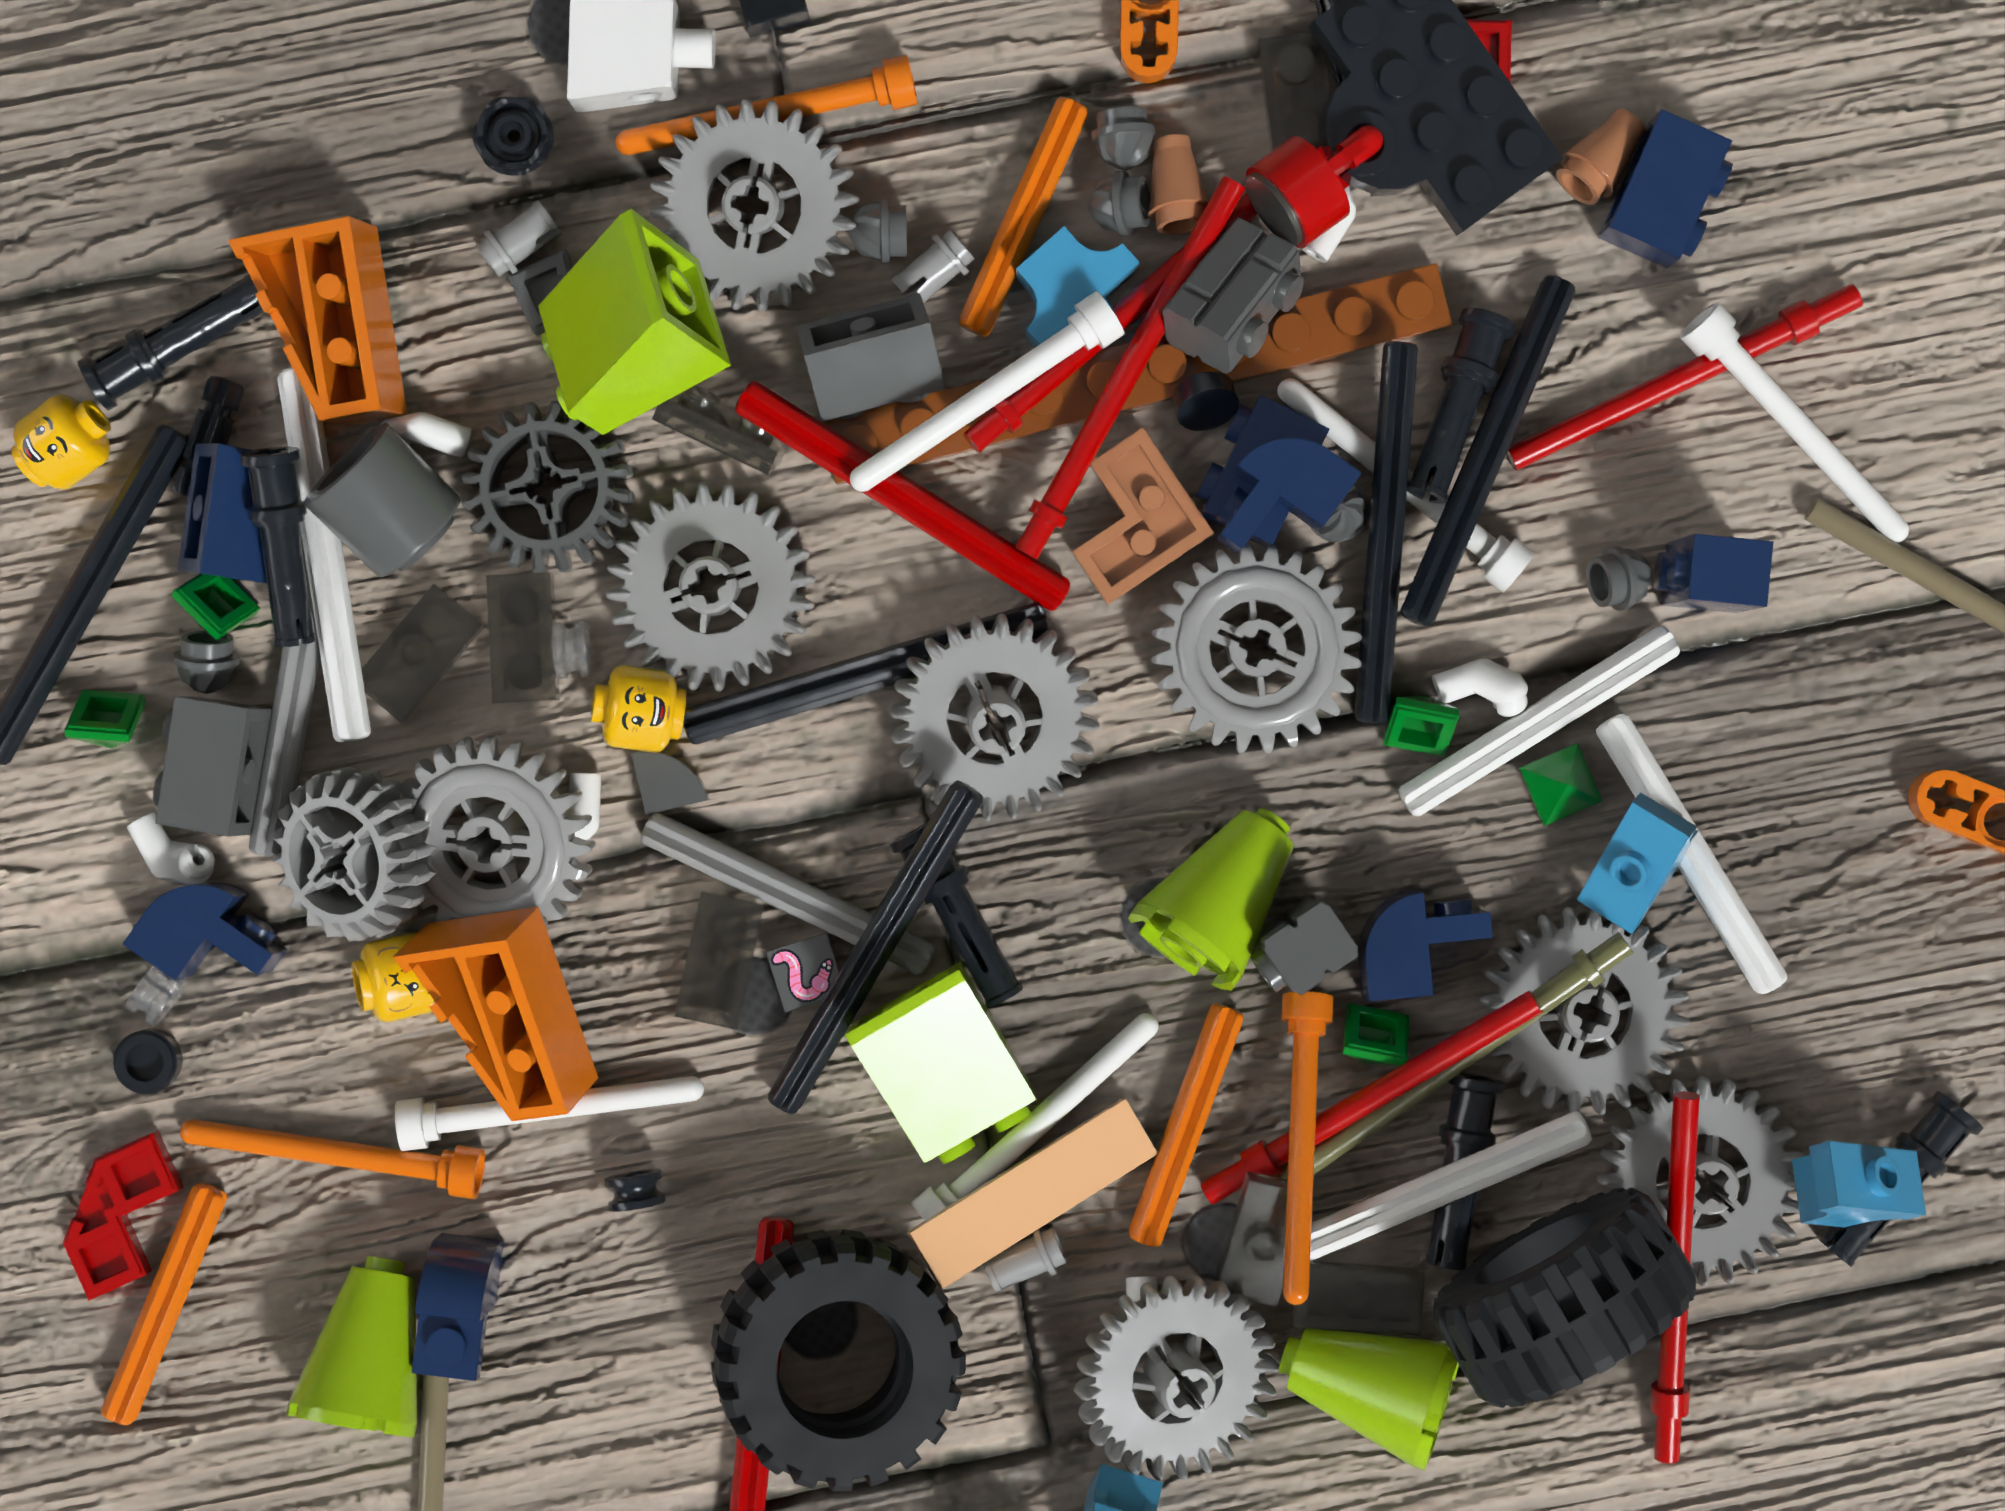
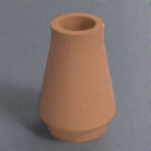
[1556,108,1646,205]
[1148,134,1209,235]

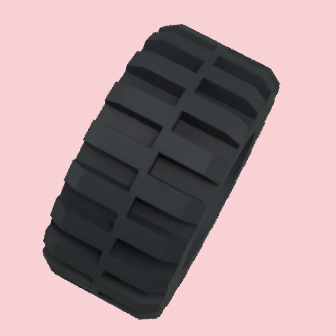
[1433,1188,1696,1408]
[710,1229,966,1491]

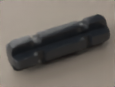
[173,376,244,497]

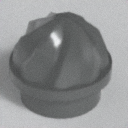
[1091,106,1155,170]
[1088,170,1151,236]
[849,199,907,263]
[1310,483,1370,542]
[1586,546,1652,611]
[174,631,240,694]

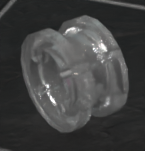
[552,620,593,679]
[125,966,188,1027]

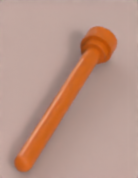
[615,54,918,155]
[1281,991,1333,1305]
[180,1119,486,1200]

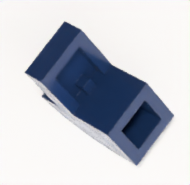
[1216,438,1362,553]
[123,882,287,981]
[1358,890,1493,1001]
[412,1233,504,1381]

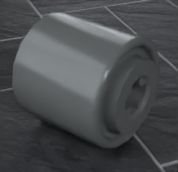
[304,422,461,577]

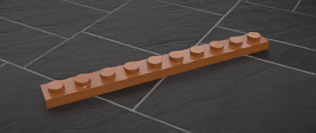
[820,263,1453,485]

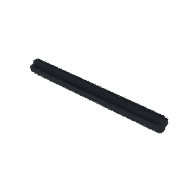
[1400,275,1576,627]
[1355,341,1418,724]
[0,424,188,765]
[683,602,1050,744]
[768,780,983,1114]

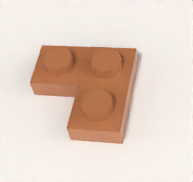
[1072,427,1214,606]

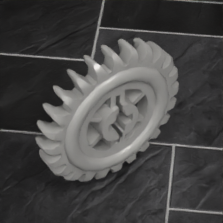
[649,98,859,312]
[606,482,816,692]
[1151,544,1362,754]
[889,613,1100,821]
[400,735,596,927]
[1479,907,1690,1115]
[1597,1076,1806,1287]
[1074,1275,1279,1481]

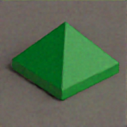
[171,574,261,641]
[64,689,146,749]
[1383,695,1460,756]
[1518,743,1602,826]
[1342,1003,1409,1066]

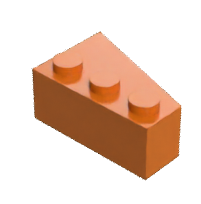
[228,216,407,426]
[393,906,598,1121]

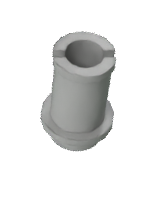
[476,200,562,277]
[891,230,975,303]
[983,1227,1067,1293]

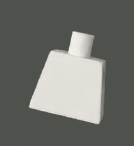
[567,0,716,112]

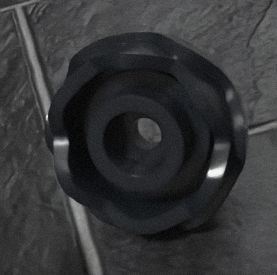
[473,96,554,176]

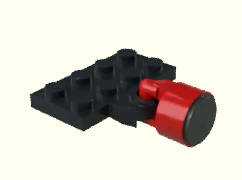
[1245,0,1563,249]

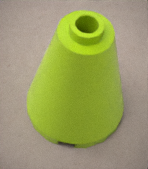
[1128,808,1294,991]
[286,1256,417,1438]
[1279,1327,1459,1471]

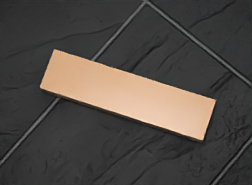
[907,1099,1158,1289]

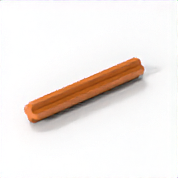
[959,97,1088,337]
[1129,1003,1244,1247]
[101,1183,227,1425]

